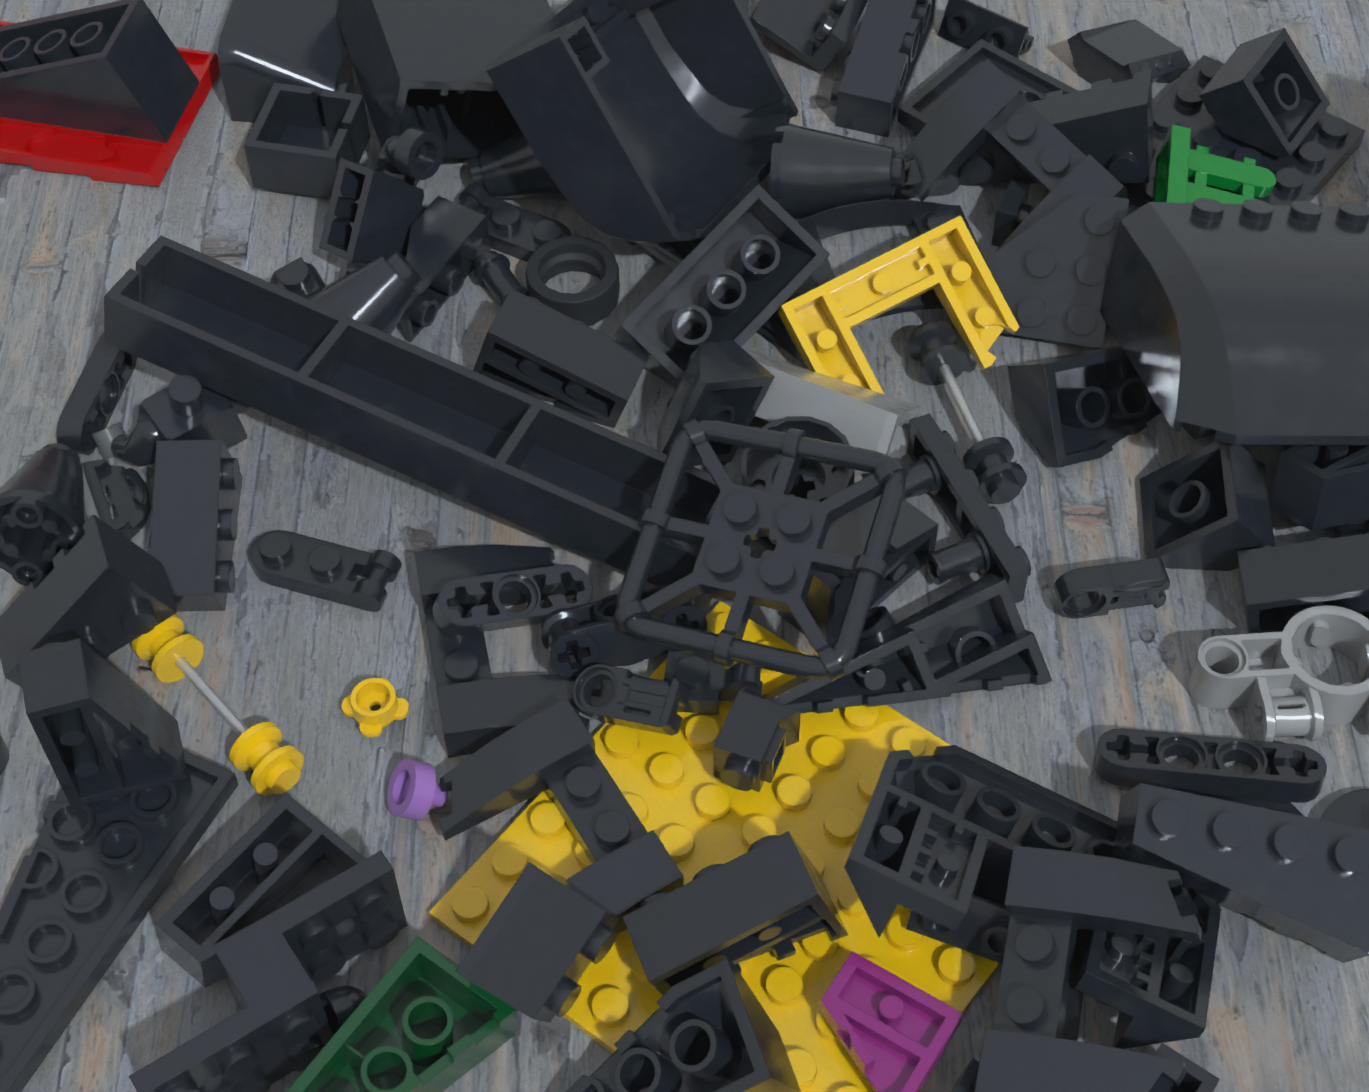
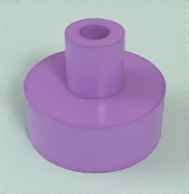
[387,758,448,821]

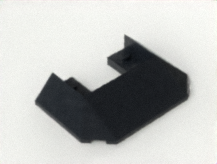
[844,745,1221,1049]

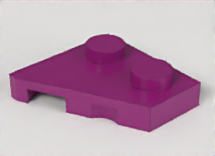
[820,951,963,1092]

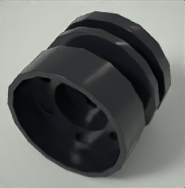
[741,416,855,551]

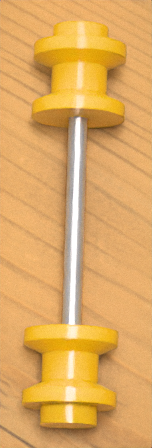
[132,614,304,796]

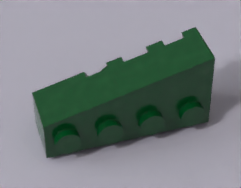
[287,936,518,1092]

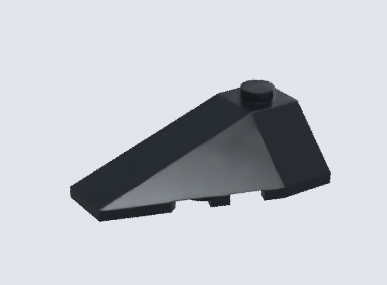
[1008,345,1162,468]
[566,959,801,1092]

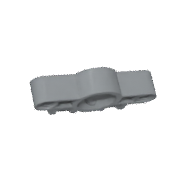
[1188,605,1369,742]

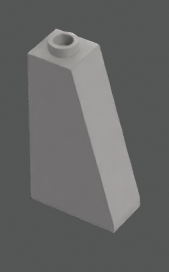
[746,350,921,458]

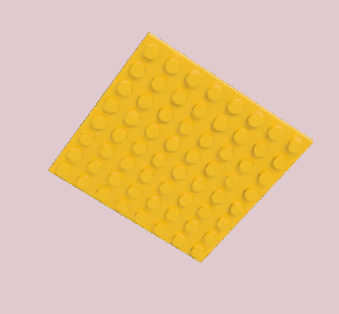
[429,601,1001,1092]

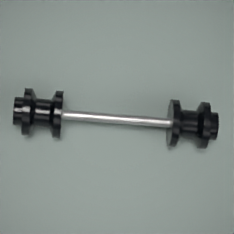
[906,321,1027,504]

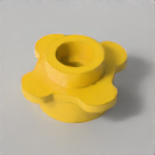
[341,678,409,738]

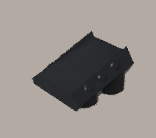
[1068,19,1191,85]

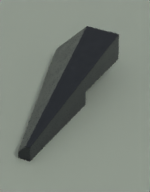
[760,574,1052,714]

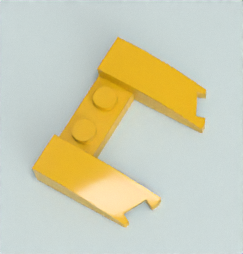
[778,215,1019,395]

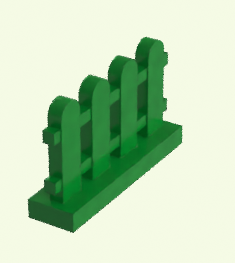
[1153,124,1276,204]

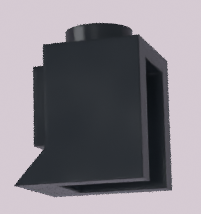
[713,690,801,792]

